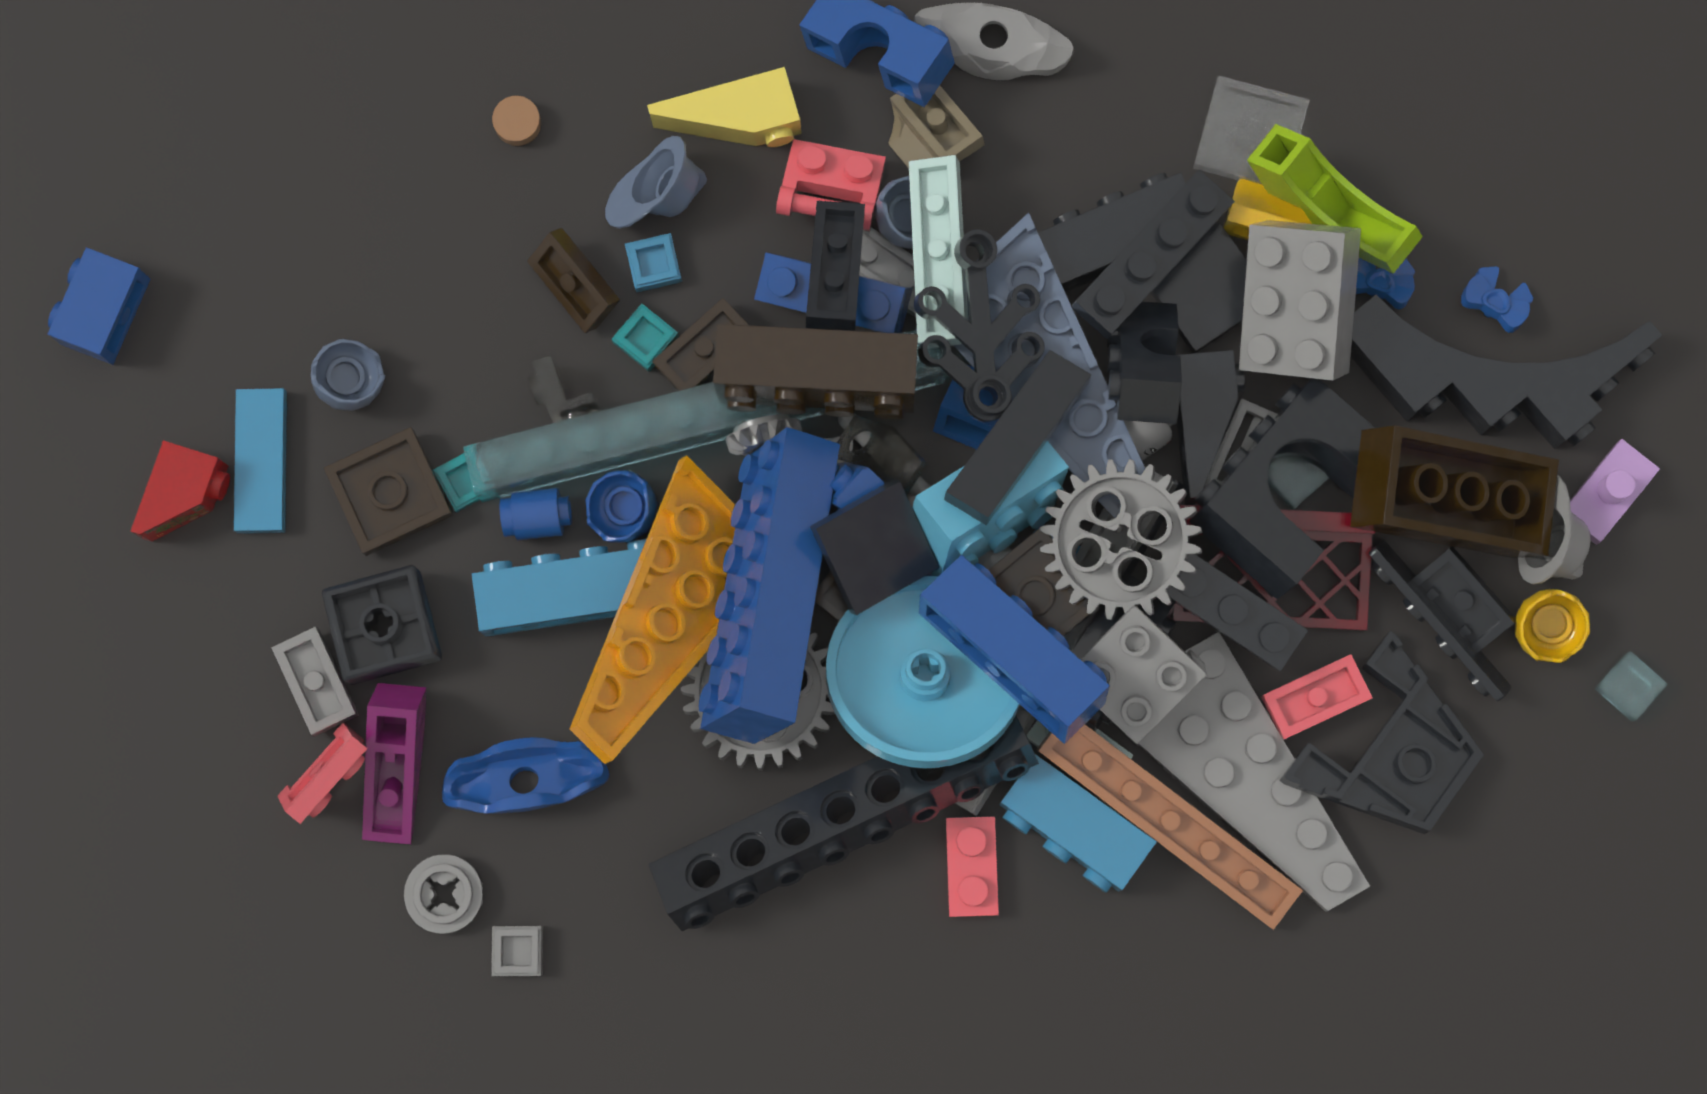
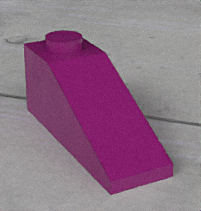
[362,683,427,845]

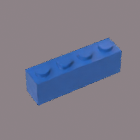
[919,555,1110,744]

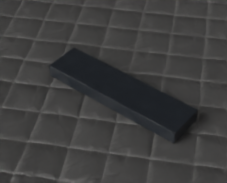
[944,350,1091,525]

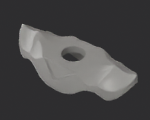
[914,2,1074,80]

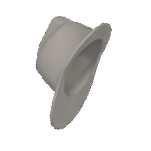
[1518,475,1591,585]

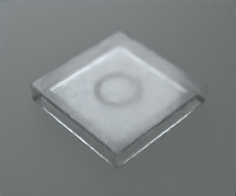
[1193,76,1310,184]

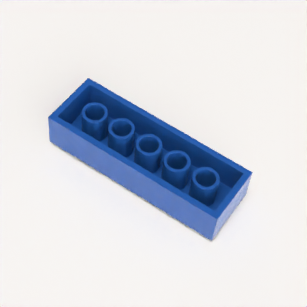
[698,427,840,744]

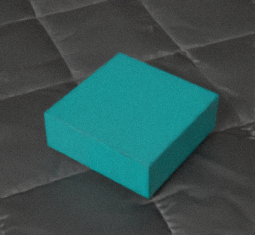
[611,303,679,372]
[433,447,498,513]

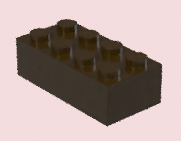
[713,324,918,420]
[1350,425,1559,558]

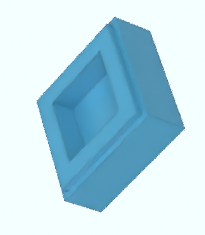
[625,233,682,293]

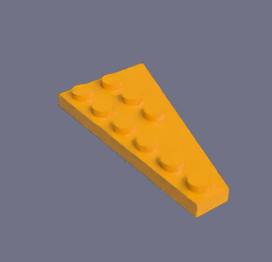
[569,455,735,764]

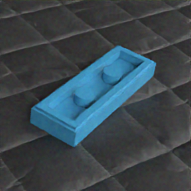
[234,388,287,533]

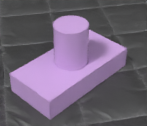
[1570,439,1660,545]

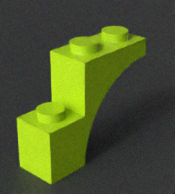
[1247,124,1423,274]

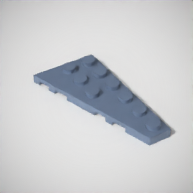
[953,213,1145,518]

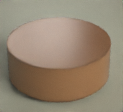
[492,96,541,146]

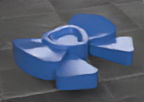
[1356,258,1415,310]
[1461,266,1533,333]

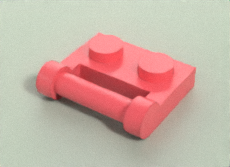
[776,139,886,232]
[277,722,367,824]

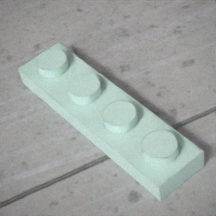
[909,155,968,348]

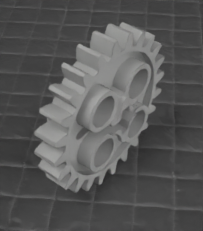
[1040,459,1202,620]
[681,633,836,771]

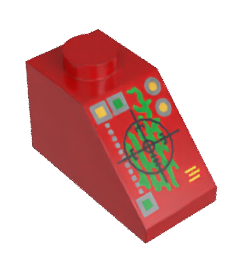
[130,440,230,542]

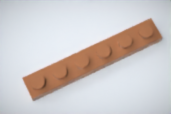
[1036,725,1303,930]

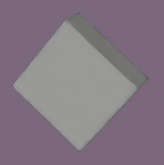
[492,926,543,976]

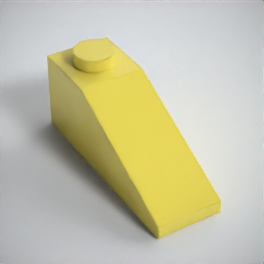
[647,67,801,148]

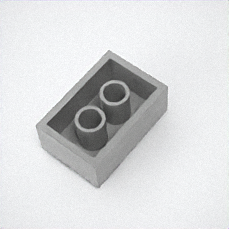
[1239,220,1361,380]

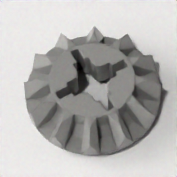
[725,414,802,456]
[404,855,483,934]

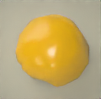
[1515,589,1590,663]

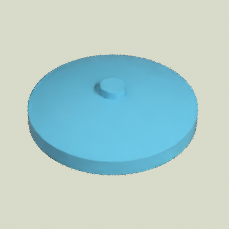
[826,576,1020,768]

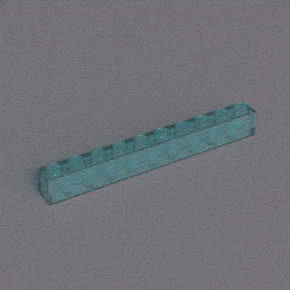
[463,330,945,503]

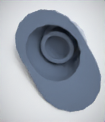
[605,136,707,229]

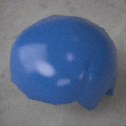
[585,470,658,543]

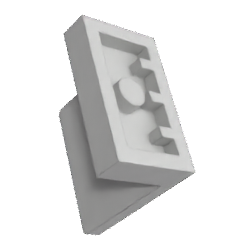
[1080,606,1207,744]

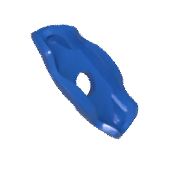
[442,737,609,814]

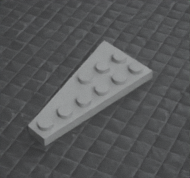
[1113,632,1370,911]

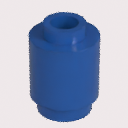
[500,488,572,541]

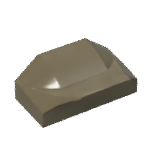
[888,86,985,169]

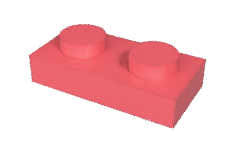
[1261,654,1373,740]
[946,817,999,917]

